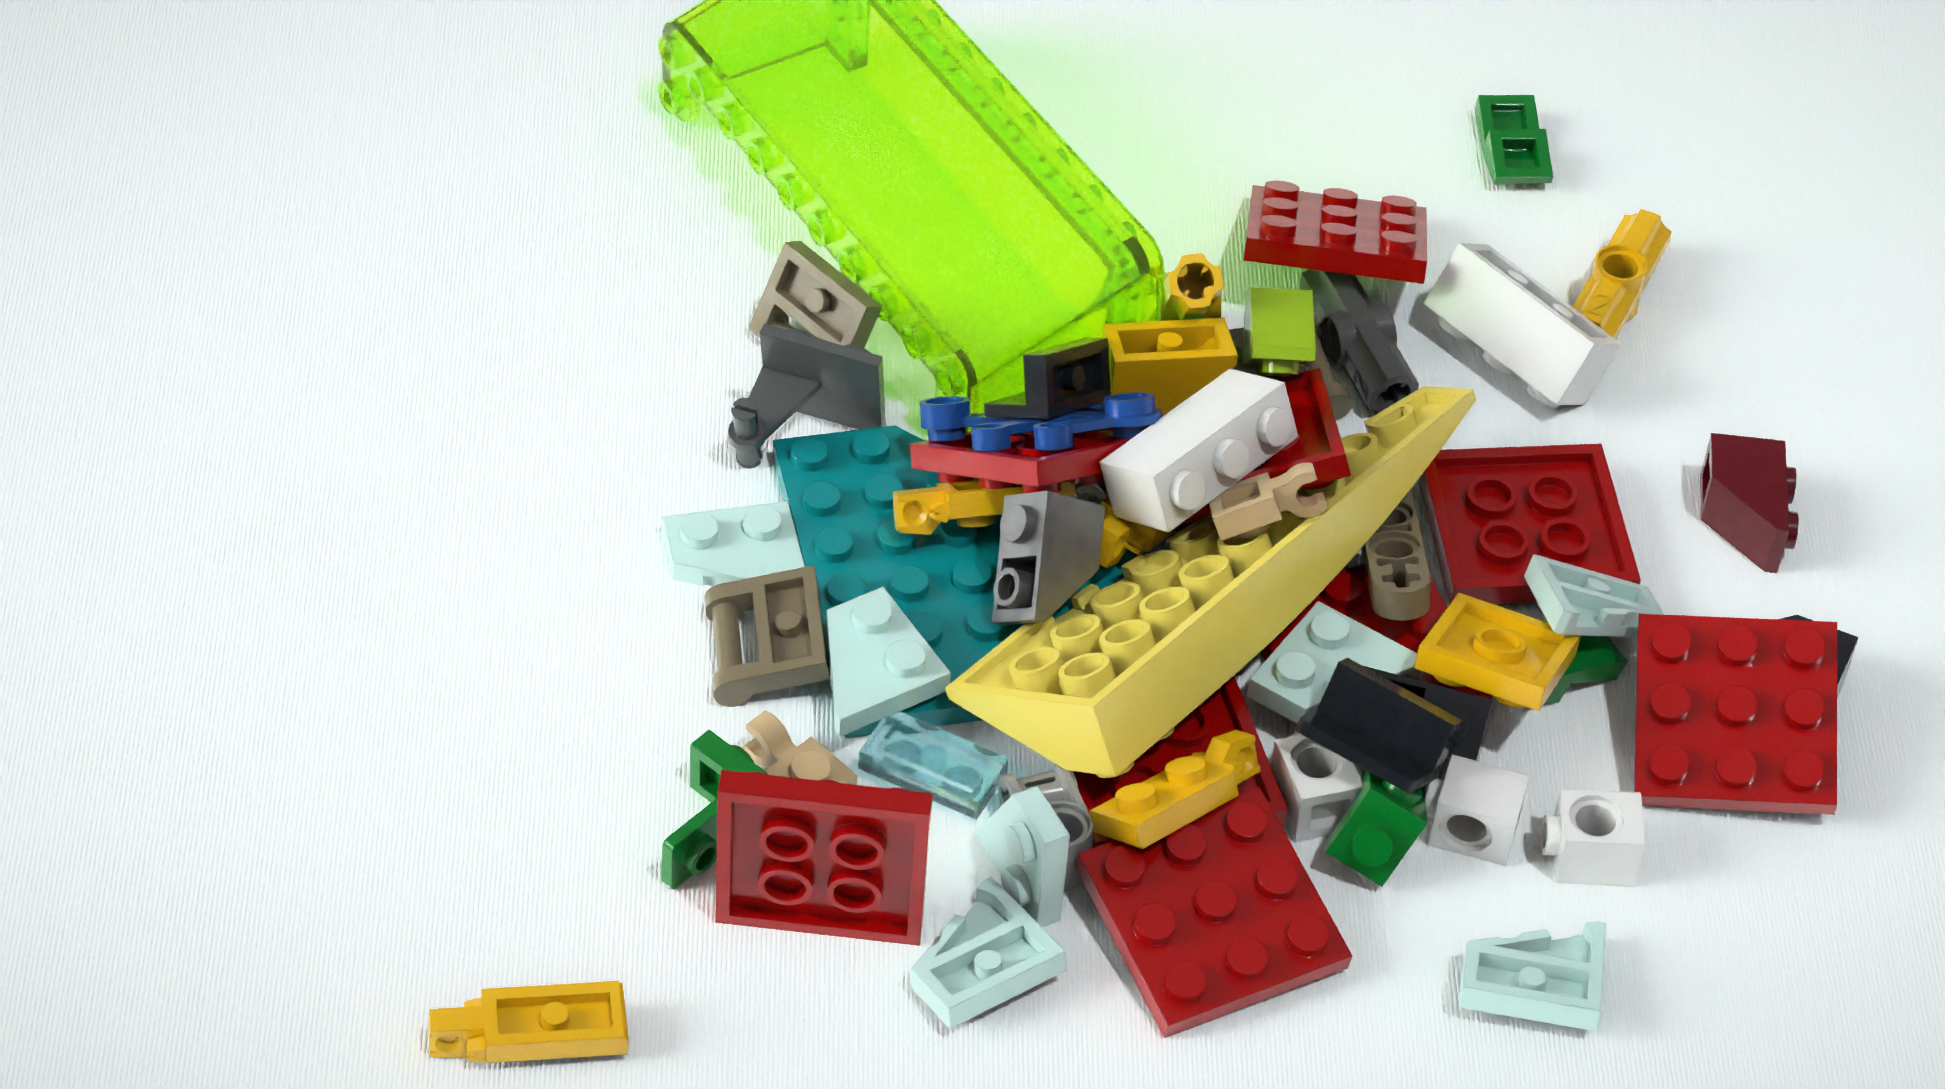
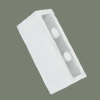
[1423,243,1622,408]
[1099,369,1298,533]

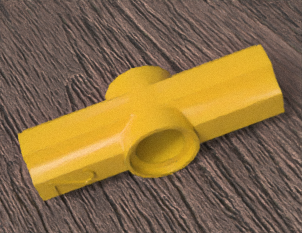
[1573,209,1672,340]
[1150,253,1224,321]

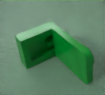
[662,729,768,889]
[1325,768,1427,887]

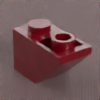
[1700,433,1799,573]

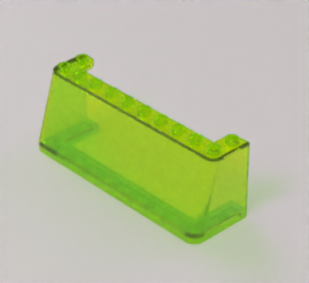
[658,0,1165,432]

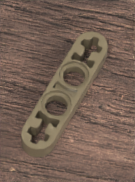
[1361,489,1430,621]

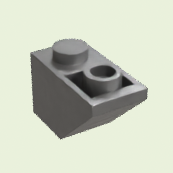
[992,491,1105,625]

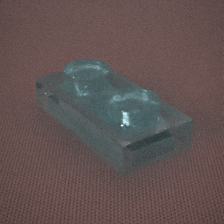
[858,711,1008,820]

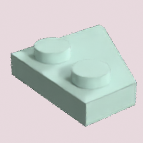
[662,501,805,586]
[1524,554,1664,637]
[826,587,951,737]
[1247,601,1423,724]
[976,786,1070,927]
[911,876,1066,1029]
[1458,921,1607,1031]

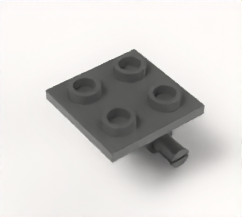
[728,323,886,469]

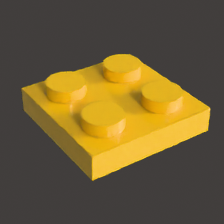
[1414,593,1581,711]

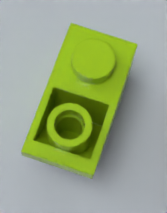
[1242,287,1316,378]

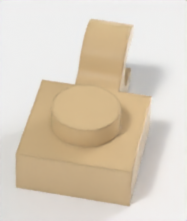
[1209,463,1328,541]
[744,710,858,785]

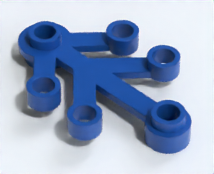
[919,392,1163,452]

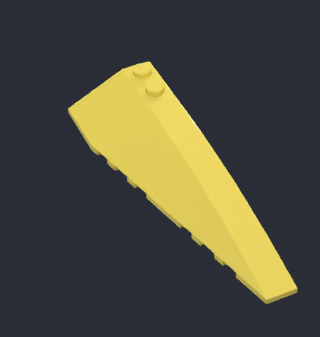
[945,386,1476,778]

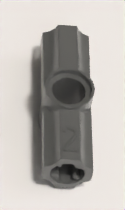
[1299,269,1419,412]

